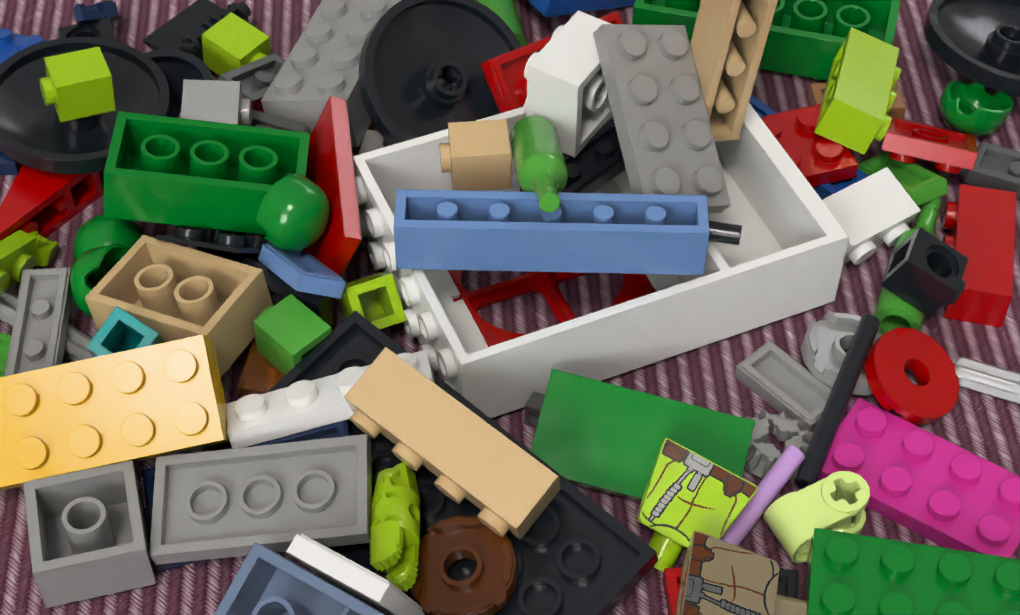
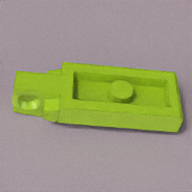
[0,230,59,296]

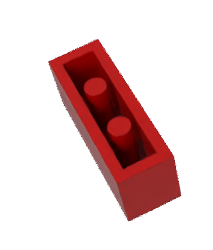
[942,184,1017,328]

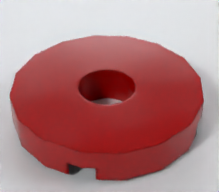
[864,327,959,425]

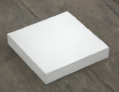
[286,533,425,615]

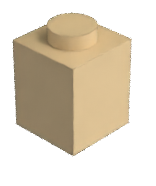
[439,119,511,191]

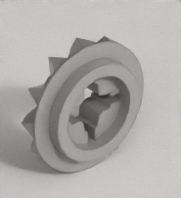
[744,408,814,481]

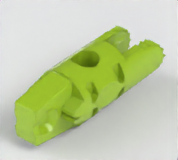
[370,462,420,592]

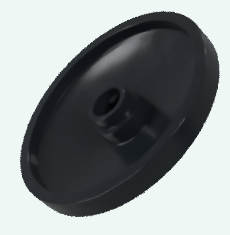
[359,0,522,145]
[923,0,1020,96]
[0,37,170,174]

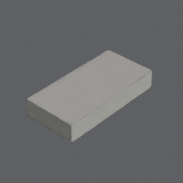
[734,340,832,432]

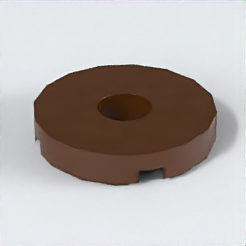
[410,515,519,615]

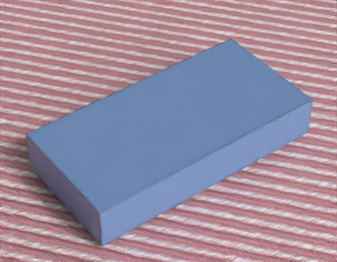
[258,243,346,299]

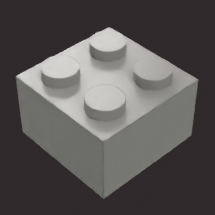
[23,460,156,608]

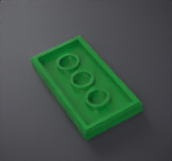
[531,369,755,501]

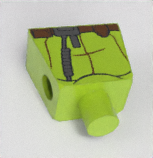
[635,437,758,572]

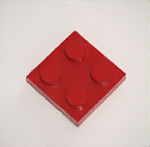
[760,103,858,187]
[881,117,978,174]

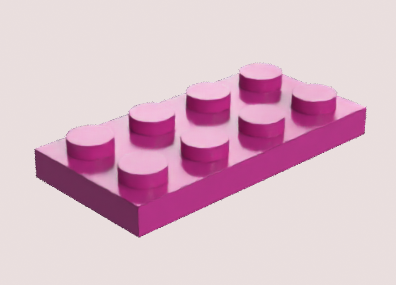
[817,397,1020,558]

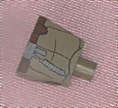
[675,531,807,615]

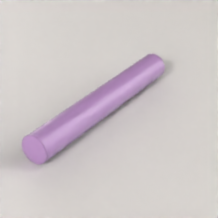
[720,445,805,546]

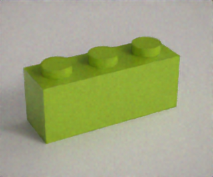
[814,27,901,155]

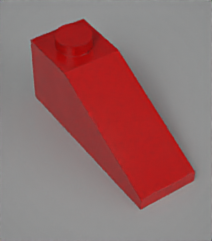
[0,165,104,241]

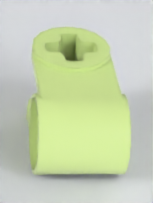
[763,471,870,564]

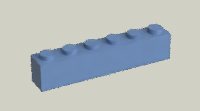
[393,189,709,275]

